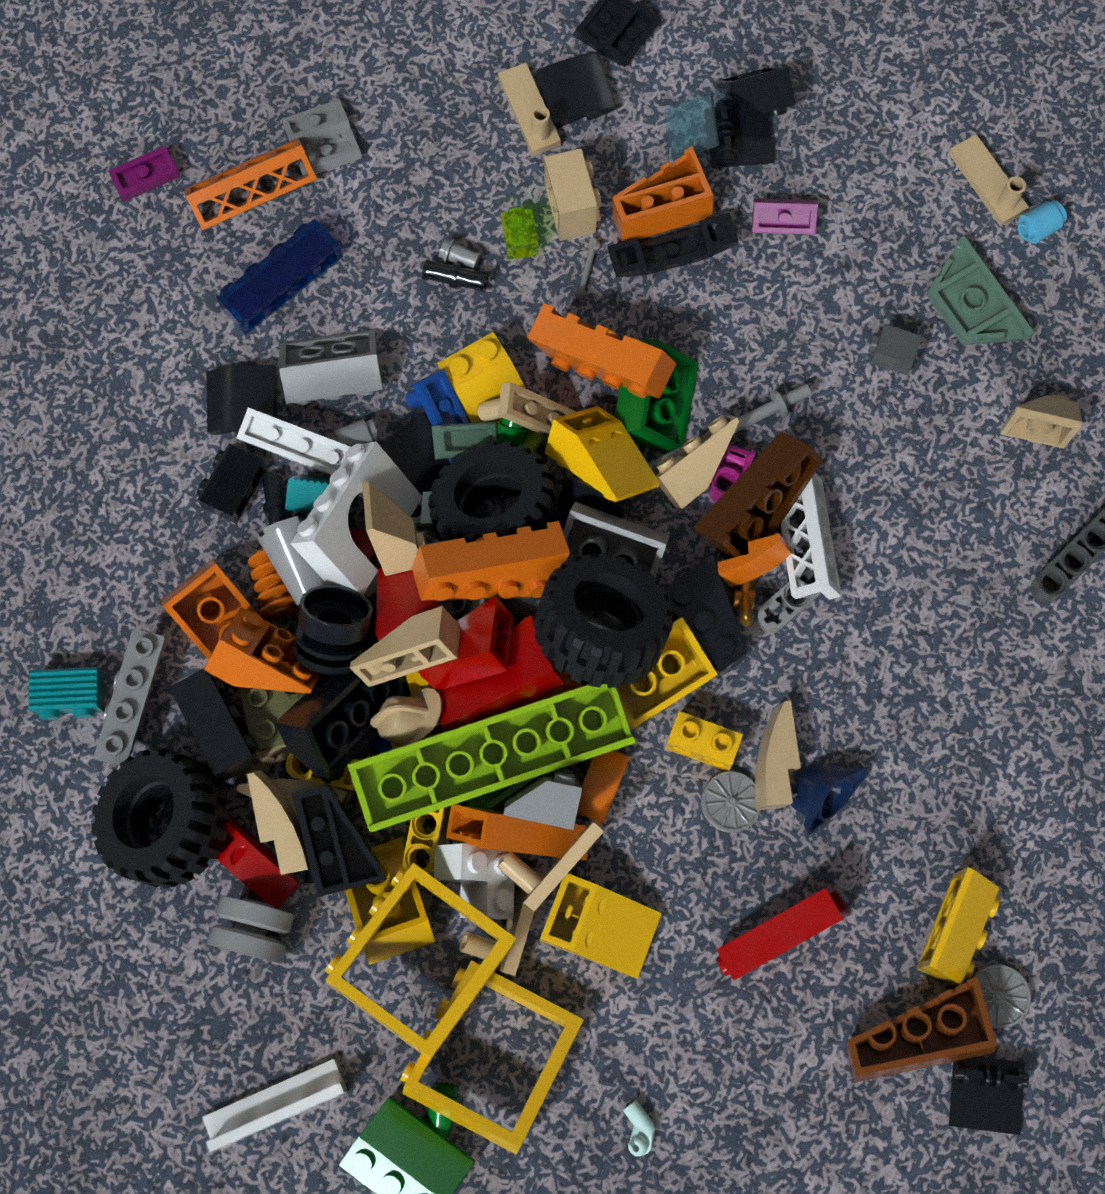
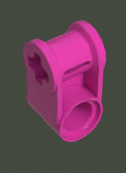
[708,440,757,503]

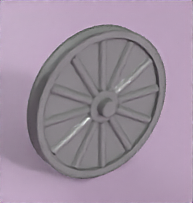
[701,771,761,833]
[972,964,1031,1029]

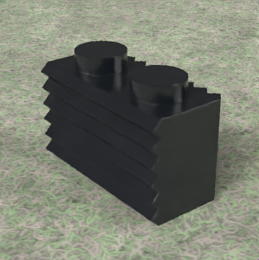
[197,444,267,524]

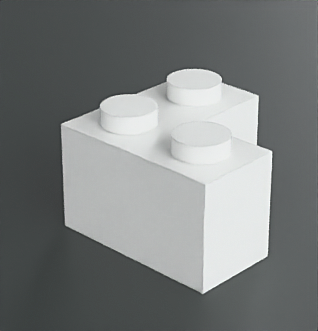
[434,843,515,920]

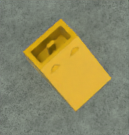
[544,406,660,502]
[540,873,662,979]

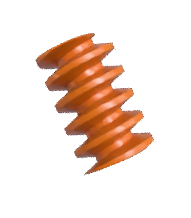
[248,549,299,620]

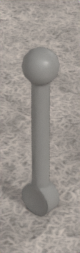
[574,238,601,300]

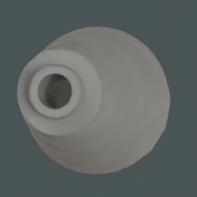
[256,513,327,606]

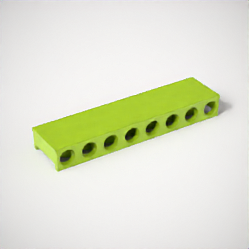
[347,684,636,832]

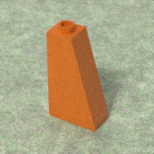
[446,804,588,860]

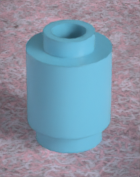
[1018,200,1067,244]

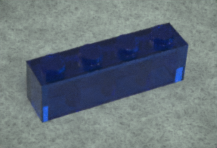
[216,218,343,335]

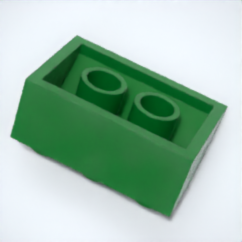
[614,338,699,451]
[339,1096,476,1194]

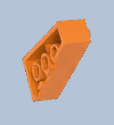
[527,303,677,399]

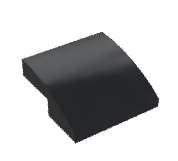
[573,0,661,67]
[536,53,617,129]
[206,365,277,435]
[379,413,451,500]

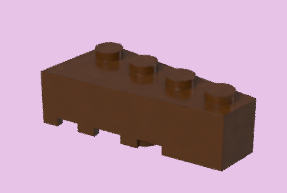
[693,432,823,559]

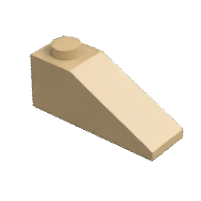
[350,606,460,687]

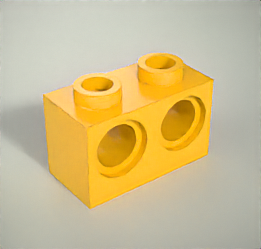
[665,711,743,771]

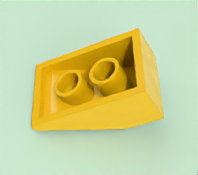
[437,332,530,431]
[345,838,435,965]

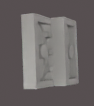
[281,99,362,176]

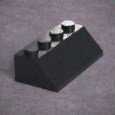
[275,642,411,783]

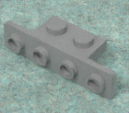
[94,629,166,766]

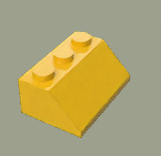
[616,617,718,729]
[916,867,1000,987]

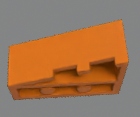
[612,146,713,242]

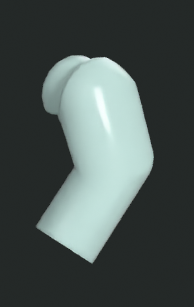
[622,1100,656,1157]

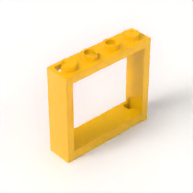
[325,863,517,1061]
[400,960,584,1155]

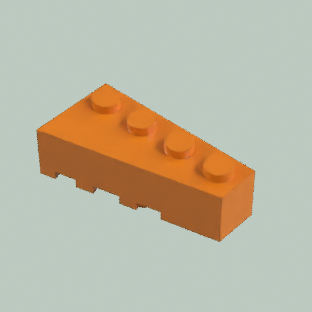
[412,521,570,601]

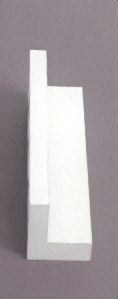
[236,408,351,476]
[781,473,841,600]
[202,1059,348,1152]

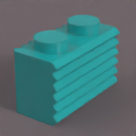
[285,474,330,513]
[28,667,104,720]

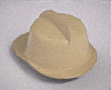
[370,688,442,749]

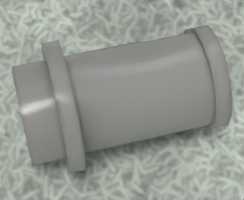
[439,238,481,270]

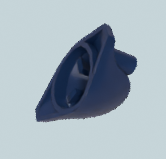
[790,764,868,835]

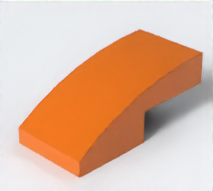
[717,533,791,587]
[577,750,630,824]

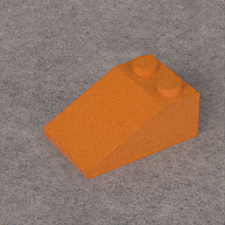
[161,558,259,660]

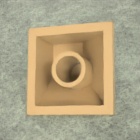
[1000,395,1082,449]
[362,481,427,576]

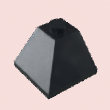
[713,67,796,117]

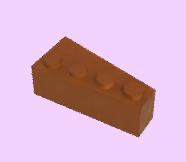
[846,975,998,1083]

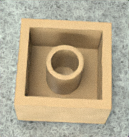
[544,148,602,241]

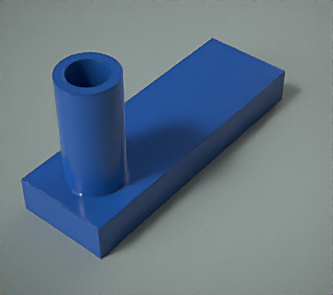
[405,369,469,463]

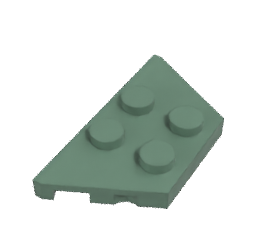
[926,236,1035,345]

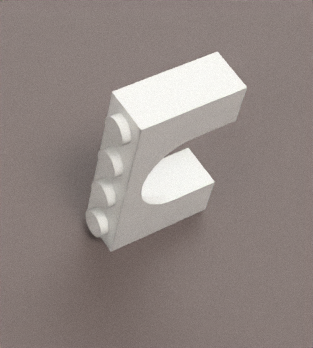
[290,442,422,595]

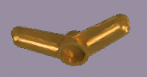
[732,579,756,626]

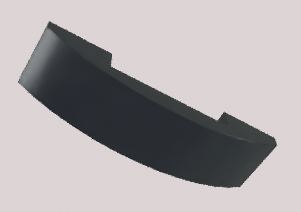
[607,213,739,277]

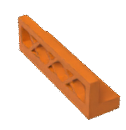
[184,138,317,230]

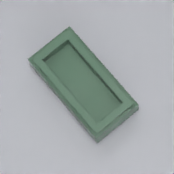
[432,422,498,460]

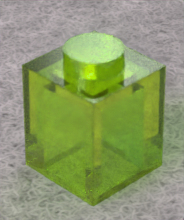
[501,207,538,260]

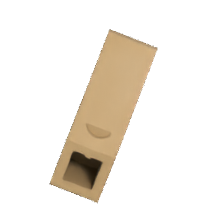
[654,415,740,509]

